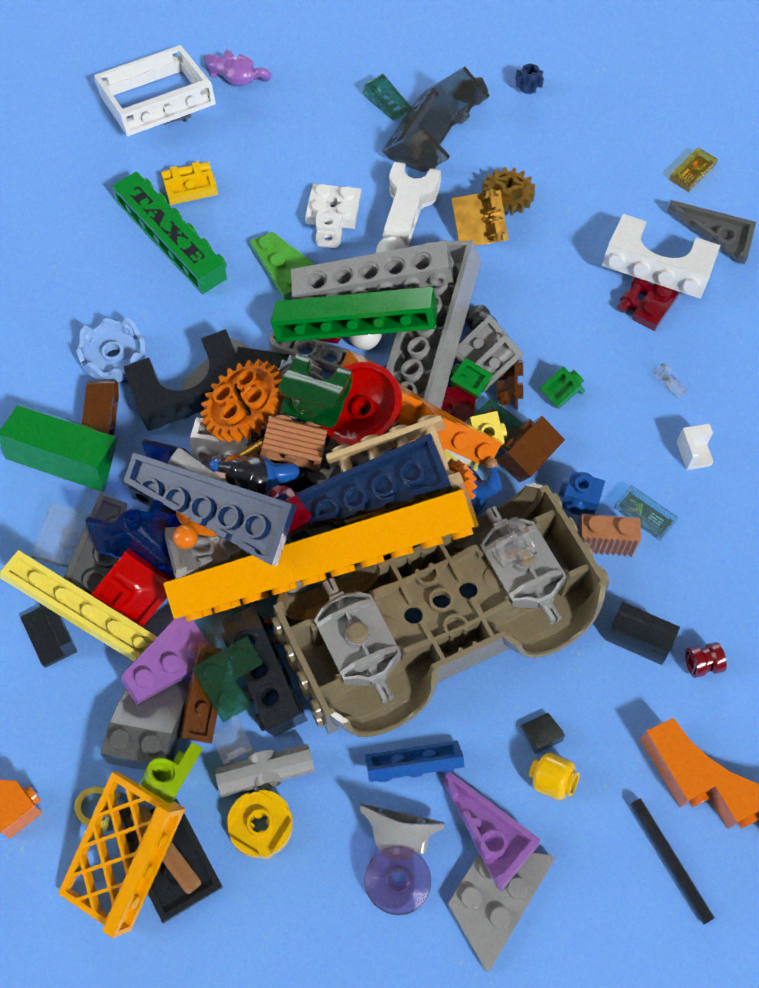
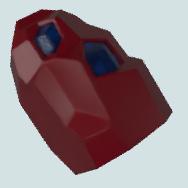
[266,486,312,534]

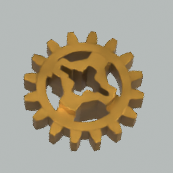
[482,167,535,216]

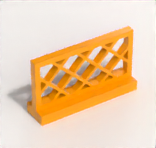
[58,771,186,938]

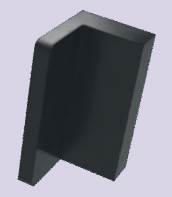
[21,603,78,668]

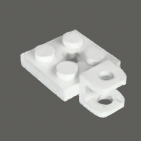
[305,184,361,248]

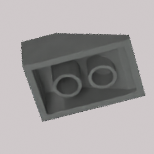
[100,681,189,770]

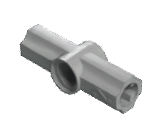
[215,744,315,798]

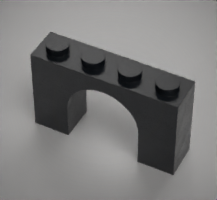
[124,329,241,431]

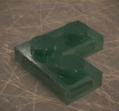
[192,635,263,723]

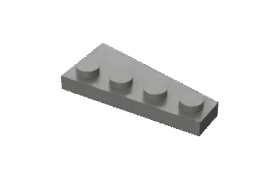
[165,527,291,579]

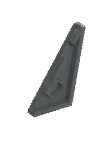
[667,200,756,264]

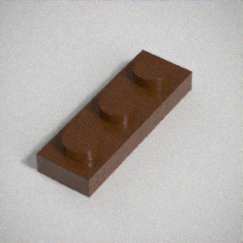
[178,644,230,744]

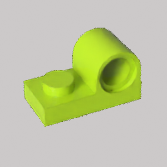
[139,742,203,803]

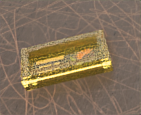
[669,147,718,192]

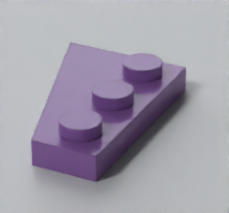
[120,617,210,705]

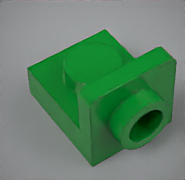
[450,358,493,399]
[540,366,586,409]

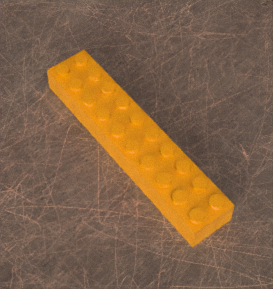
[163,489,479,622]

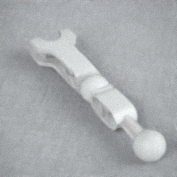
[349,162,442,350]

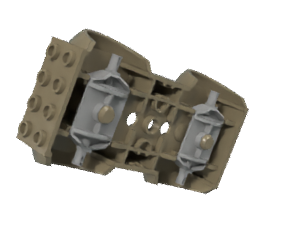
[271,483,609,737]

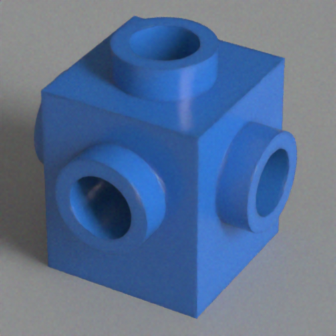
[558,471,605,515]

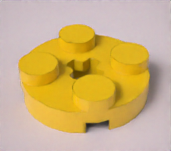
[227,790,293,859]

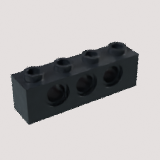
[221,605,308,737]

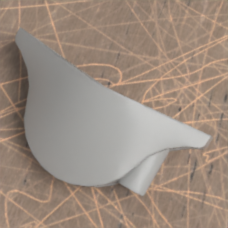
[360,803,445,859]

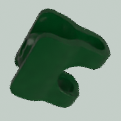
[279,354,353,428]

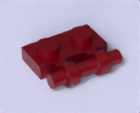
[617,277,680,331]

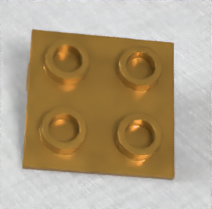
[451,189,508,246]

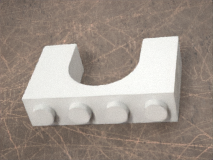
[602,214,721,299]

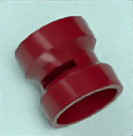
[685,642,727,678]

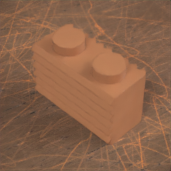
[260,415,327,471]
[577,514,641,557]

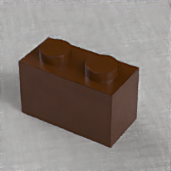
[497,416,565,483]

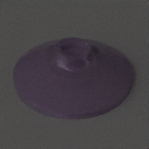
[364,846,431,915]

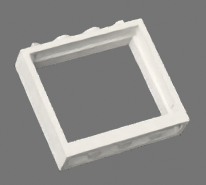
[94,45,216,136]

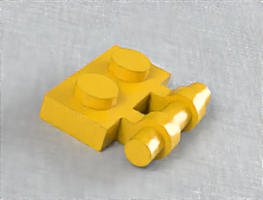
[161,161,218,205]

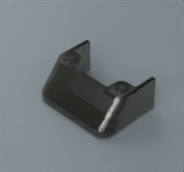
[382,66,490,172]

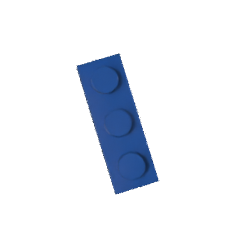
[365,740,464,782]

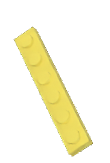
[0,550,157,661]

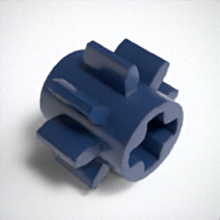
[515,64,544,94]

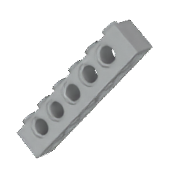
[291,240,453,300]

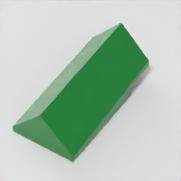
[0,405,118,492]

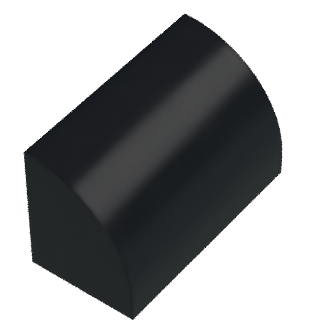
[606,602,680,665]

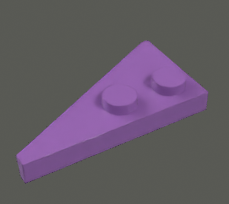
[443,772,541,891]

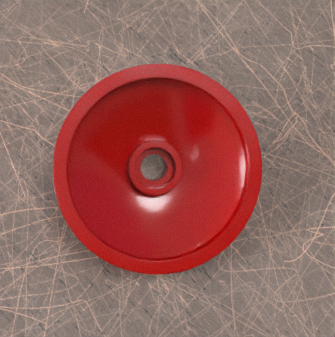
[321,362,402,446]

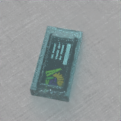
[614,485,679,541]

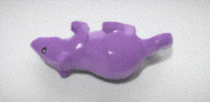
[204,50,271,86]

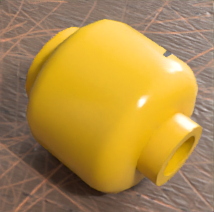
[529,752,580,801]

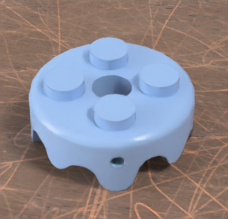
[77,317,147,382]

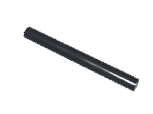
[630,798,715,925]

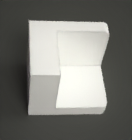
[676,424,713,470]

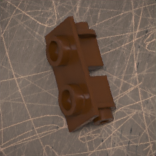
[496,360,523,410]

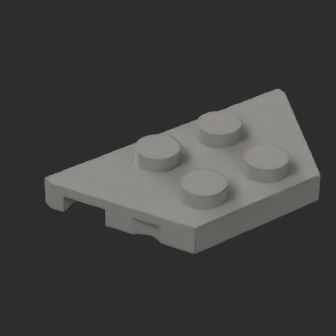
[447,853,555,972]

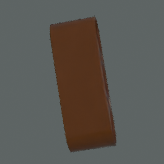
[82,381,119,436]

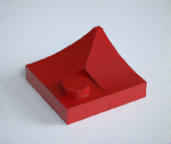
[91,549,175,627]

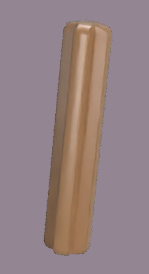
[130,806,201,894]

